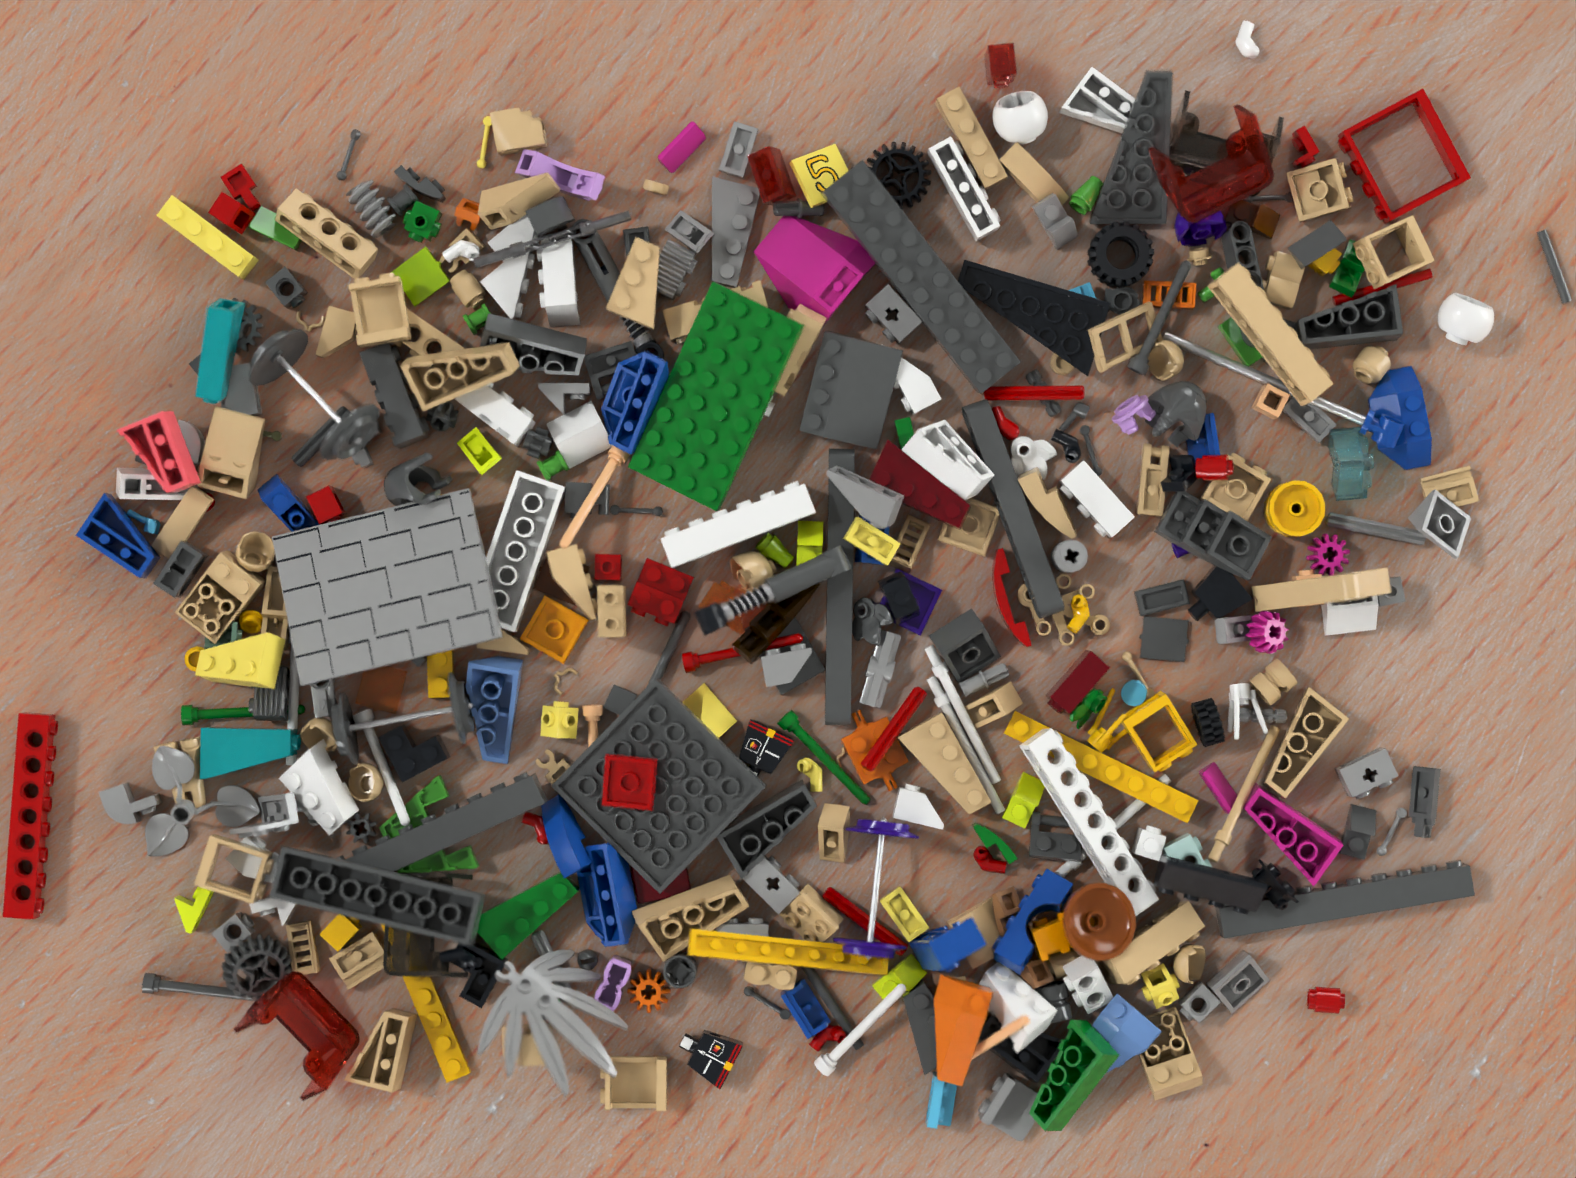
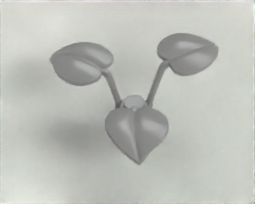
[145,746,260,856]

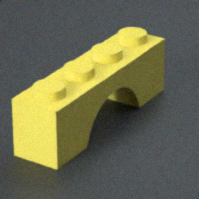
[157,195,259,280]

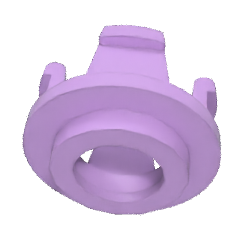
[1112,395,1156,435]

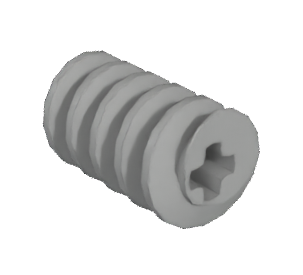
[346,180,397,238]
[1051,540,1088,573]

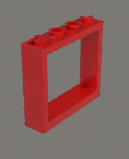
[1338,89,1471,224]

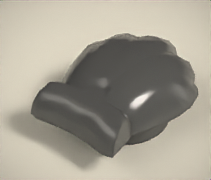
[1104,287,1140,315]

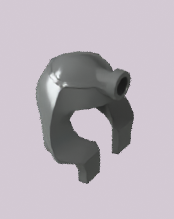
[1145,381,1207,448]
[384,453,453,506]

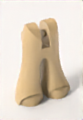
[153,736,206,808]

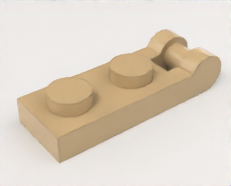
[1136,443,1169,517]

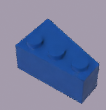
[909,917,987,972]

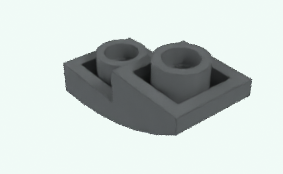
[394,165,446,202]

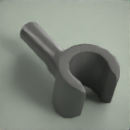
[1059,402,1090,432]

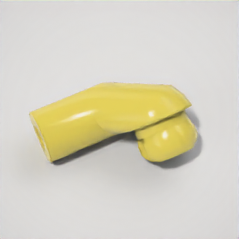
[797,758,823,792]

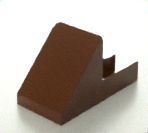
[1225,197,1280,239]

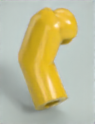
[1067,594,1090,634]

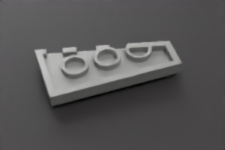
[712,177,761,288]

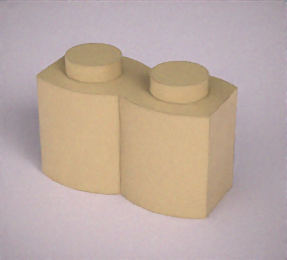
[1262,251,1305,310]
[744,962,797,990]

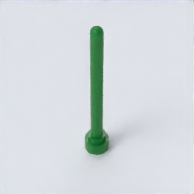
[181,704,305,726]
[777,709,870,805]

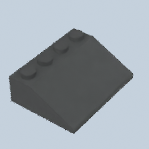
[799,331,903,449]

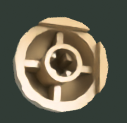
[730,551,777,596]

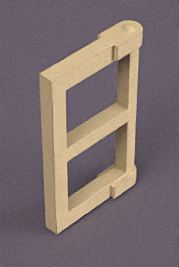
[1088,302,1163,373]

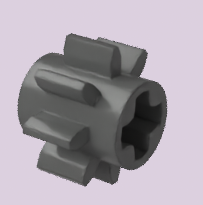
[426,401,459,431]
[523,427,553,459]
[346,812,378,844]

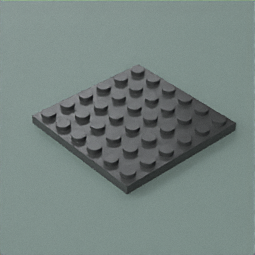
[551,678,767,894]

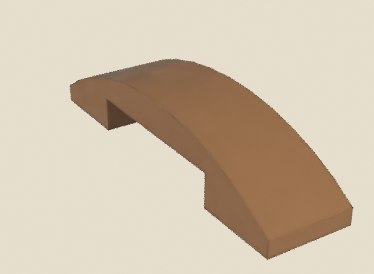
[993,886,1054,989]

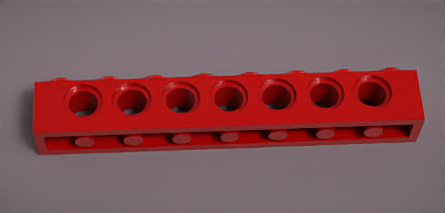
[3,712,58,920]

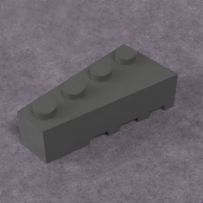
[1293,284,1403,350]
[479,313,587,376]
[360,343,430,449]
[717,780,817,879]

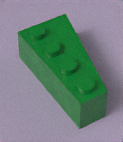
[477,872,580,959]
[1029,1019,1119,1131]

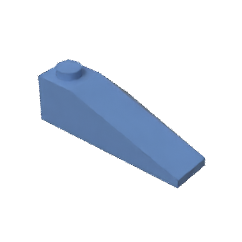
[466,656,523,764]
[1092,993,1162,1077]

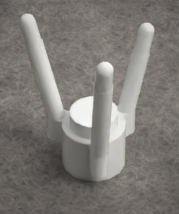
[1227,683,1268,740]

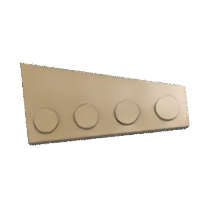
[1263,687,1349,799]

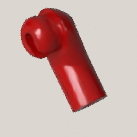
[991,406,1020,441]
[973,846,1007,874]
[809,1025,847,1052]

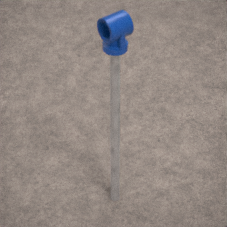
[1163,332,1405,448]

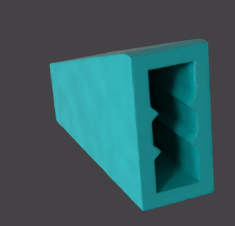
[195,298,245,404]
[200,727,301,779]

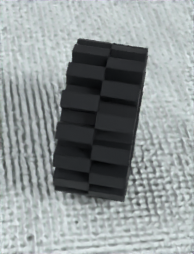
[1191,698,1225,747]

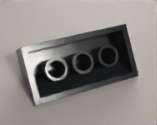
[1153,854,1268,914]

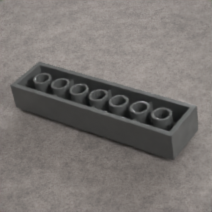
[269,847,486,945]

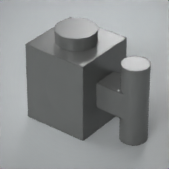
[564,482,610,519]

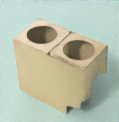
[490,108,547,156]

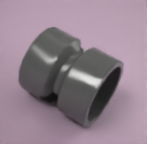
[663,951,697,989]
[1034,981,1072,1023]

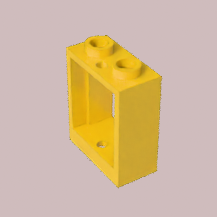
[1121,691,1198,772]

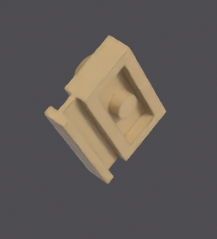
[1419,466,1479,507]
[329,931,393,990]

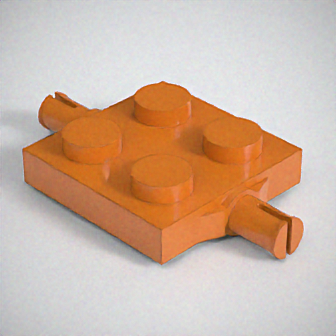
[841,710,909,791]

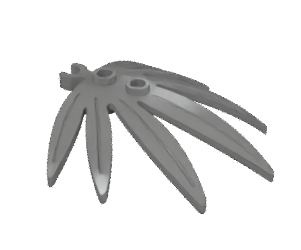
[477,950,628,1096]

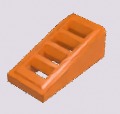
[1142,280,1197,310]

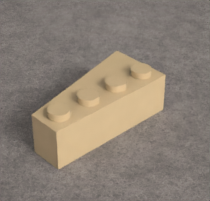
[662,280,768,345]
[400,342,520,411]
[897,712,991,815]
[632,875,749,962]
[1094,901,1205,985]

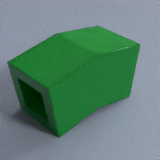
[894,417,914,450]

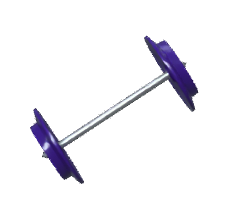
[833,817,919,960]

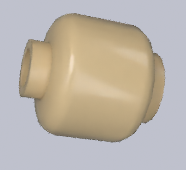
[1352,346,1391,384]

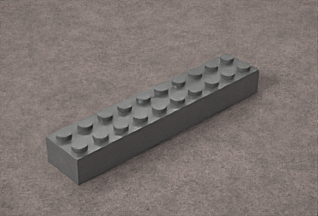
[821,160,1021,394]

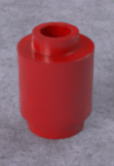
[1196,455,1234,481]
[1307,987,1345,1014]

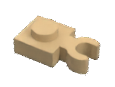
[439,228,486,273]
[535,749,570,784]

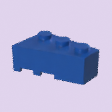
[76,493,160,578]

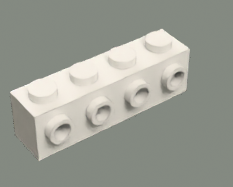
[927,136,1001,241]

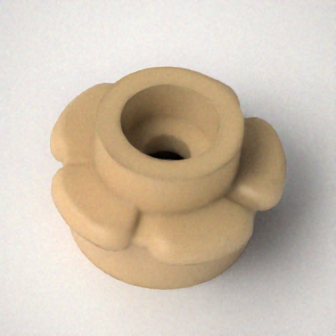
[1187,247,1212,266]

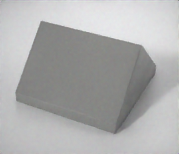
[1408,490,1471,559]
[1206,950,1270,1013]

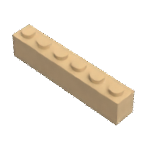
[1208,262,1333,406]

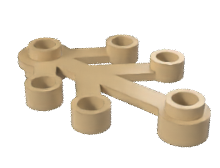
[1017,574,1110,646]

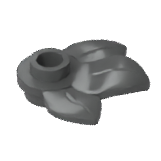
[852,598,894,645]

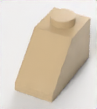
[316,306,358,358]
[965,681,1023,729]
[818,803,850,863]

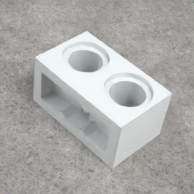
[1062,956,1114,1014]

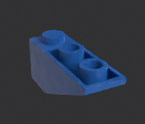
[257,474,321,532]

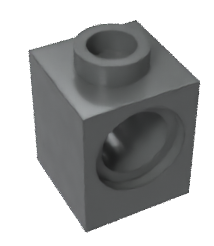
[265,267,308,309]

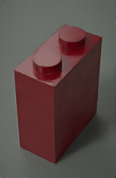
[1045,650,1110,714]

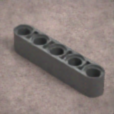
[1221,221,1264,347]

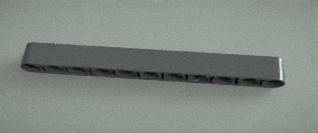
[825,449,855,725]

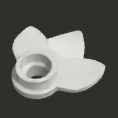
[1010,436,1057,480]

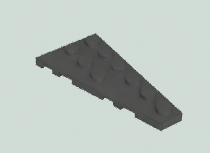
[1089,70,1173,224]

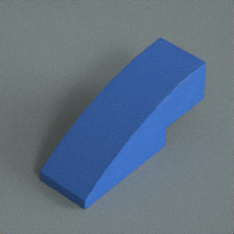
[541,794,593,878]

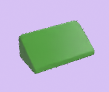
[248,206,302,251]
[1217,317,1262,366]

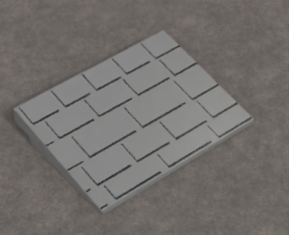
[272,488,503,686]

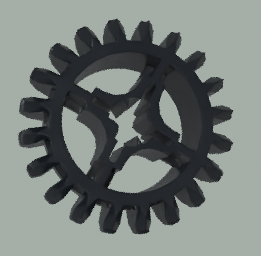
[867,142,931,210]

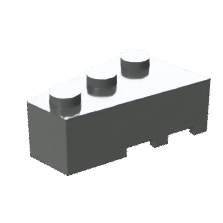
[902,979,937,1075]

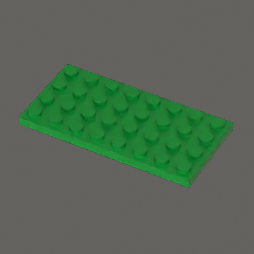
[628,281,805,511]

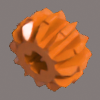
[627,969,671,1013]

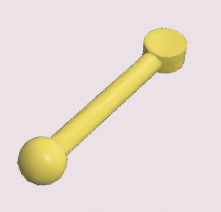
[477,116,492,169]

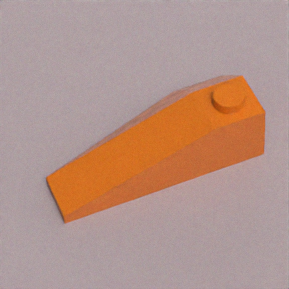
[934,974,993,1086]

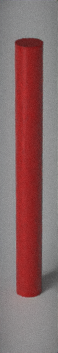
[1332,268,1433,306]

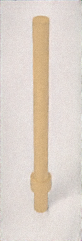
[1208,725,1280,863]

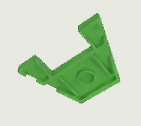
[379,775,479,874]

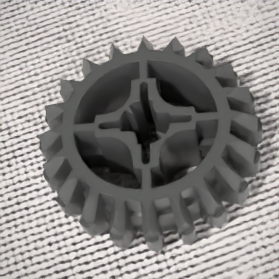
[222,934,292,1001]

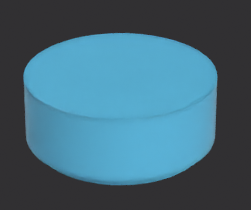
[1121,680,1147,706]

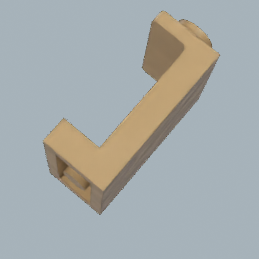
[348,273,412,348]
[597,585,627,637]
[600,1056,667,1111]

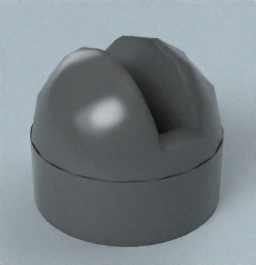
[577,949,598,970]

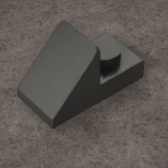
[1339,804,1376,860]

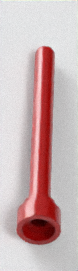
[682,633,803,673]

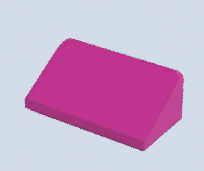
[658,121,706,173]
[1199,762,1237,814]

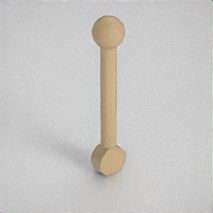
[1122,651,1154,698]

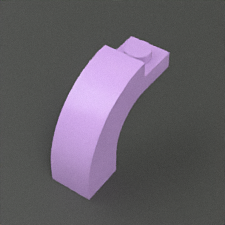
[515,149,605,201]

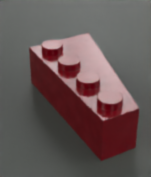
[869,440,971,530]

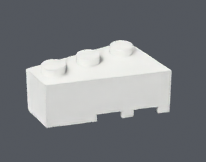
[1059,67,1135,133]
[537,235,580,327]
[455,383,536,447]
[902,420,994,500]
[279,739,359,836]
[979,962,1057,1053]

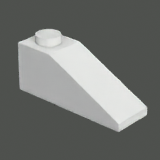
[116,468,198,500]

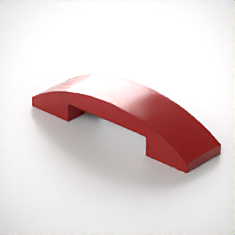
[992,548,1032,647]

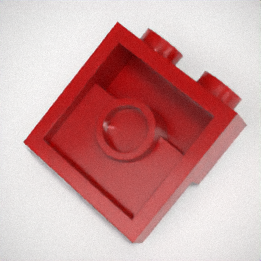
[627,558,694,627]

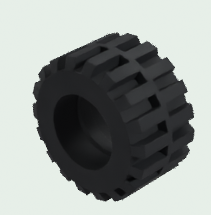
[1087,221,1154,288]

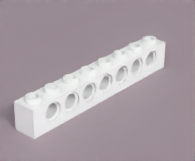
[1019,728,1159,917]

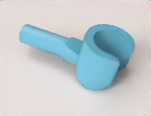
[127,509,160,534]

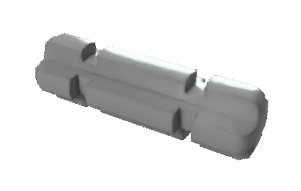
[1240,708,1287,723]

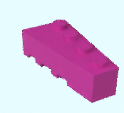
[1243,783,1344,886]

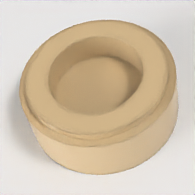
[643,179,669,195]
[1050,353,1075,375]

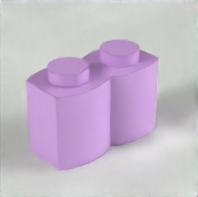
[594,955,632,1011]

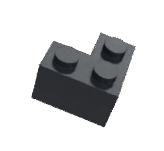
[378,724,451,782]
[450,942,509,1008]

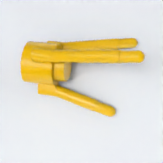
[1087,688,1142,753]

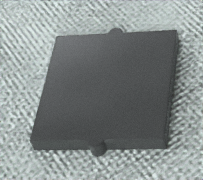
[1139,616,1189,662]

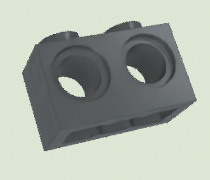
[153,541,208,598]

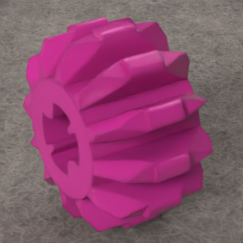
[1306,533,1350,576]
[1245,611,1289,654]

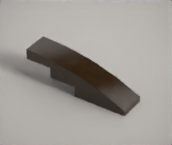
[732,582,820,664]

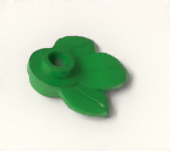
[1069,689,1107,729]

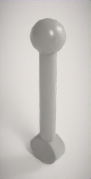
[1377,808,1407,856]

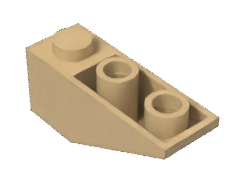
[478,172,560,230]

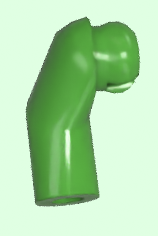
[1197,267,1224,303]

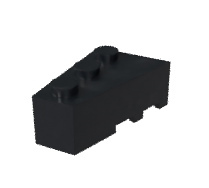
[978,1015,1062,1083]

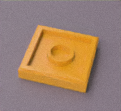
[520,595,589,664]

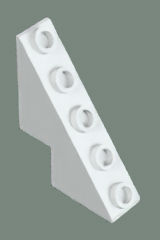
[480,214,539,320]

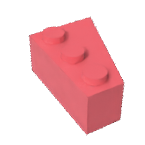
[117,411,201,493]

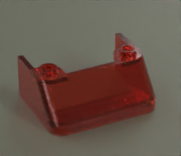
[1148,104,1274,223]
[233,971,360,1101]

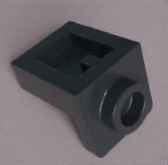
[1161,455,1198,492]

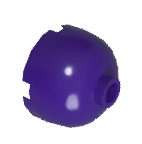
[1174,199,1227,247]

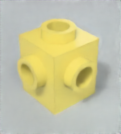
[540,701,579,739]
[1141,963,1180,1009]

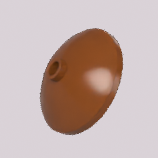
[1063,883,1136,961]

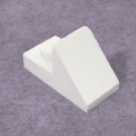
[250,897,298,926]

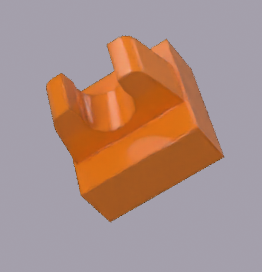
[454,198,482,231]

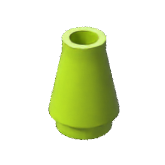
[755,532,794,568]

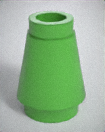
[1069,176,1103,215]

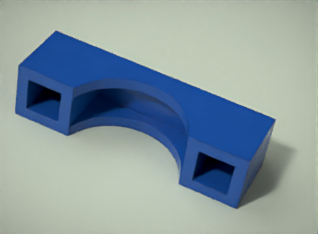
[992,869,1073,975]

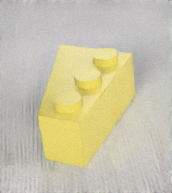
[195,632,286,689]

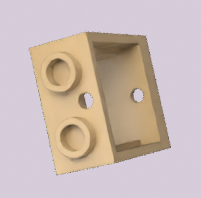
[1353,215,1435,289]
[194,834,275,904]

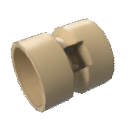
[1249,658,1298,706]

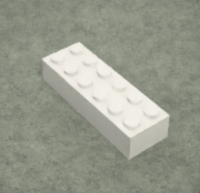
[486,470,566,632]
[661,481,816,568]

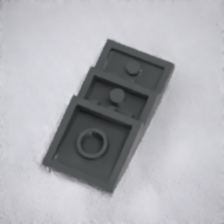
[1154,491,1272,581]

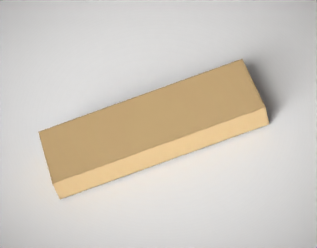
[151,486,214,559]

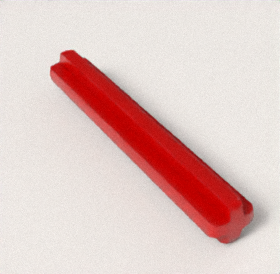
[984,386,1085,400]
[861,686,927,772]
[822,887,908,956]

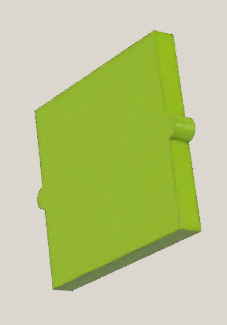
[391,247,450,307]

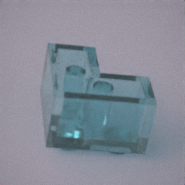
[1328,427,1374,501]

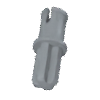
[959,663,1009,697]

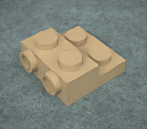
[1286,158,1354,222]
[1201,453,1271,521]

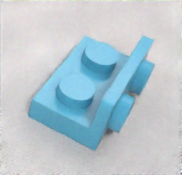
[925,1072,957,1129]

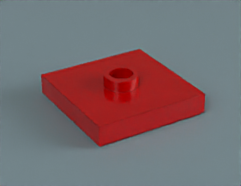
[602,753,658,811]

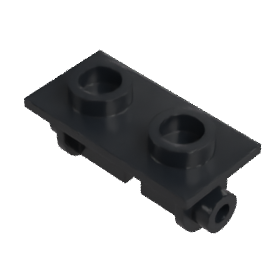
[1252,859,1299,910]

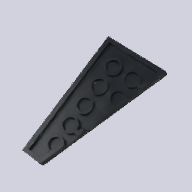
[958,260,1111,376]

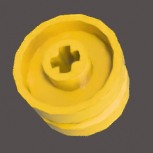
[1264,480,1325,537]

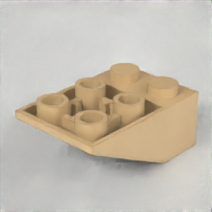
[197,406,265,499]
[546,544,598,621]
[175,550,266,644]
[1139,1006,1203,1101]

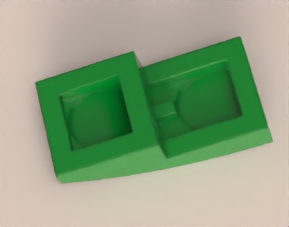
[1329,239,1365,298]
[972,822,1018,864]

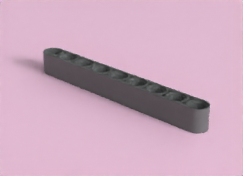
[962,399,1064,619]

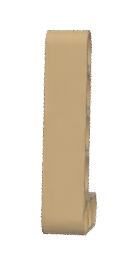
[1251,567,1391,612]

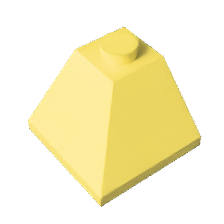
[683,683,737,738]

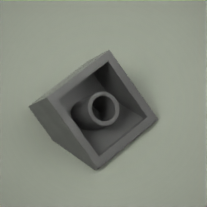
[929,609,1001,684]

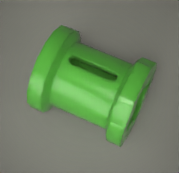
[463,303,491,335]
[537,450,570,481]

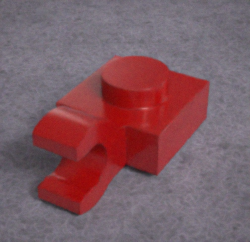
[220,163,261,211]

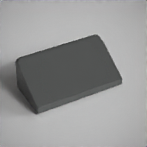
[1288,220,1347,269]

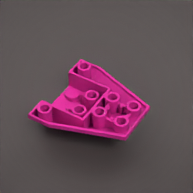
[754,216,876,328]

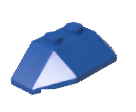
[601,351,669,455]
[1368,366,1432,470]
[577,843,637,947]

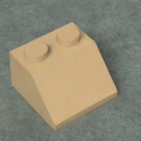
[947,897,1000,969]

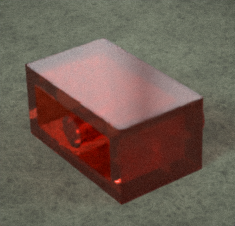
[984,43,1017,88]
[747,146,796,206]

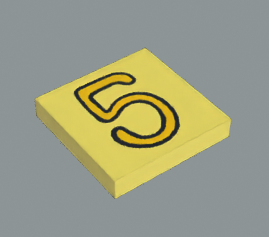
[789,144,848,208]

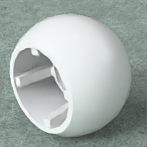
[992,91,1048,144]
[1438,293,1494,345]

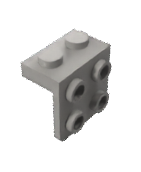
[229,792,299,838]
[978,1072,1038,1141]

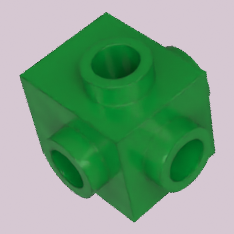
[403,201,442,243]

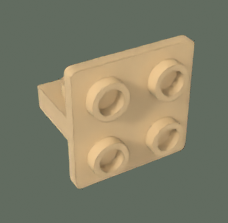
[779,883,844,942]

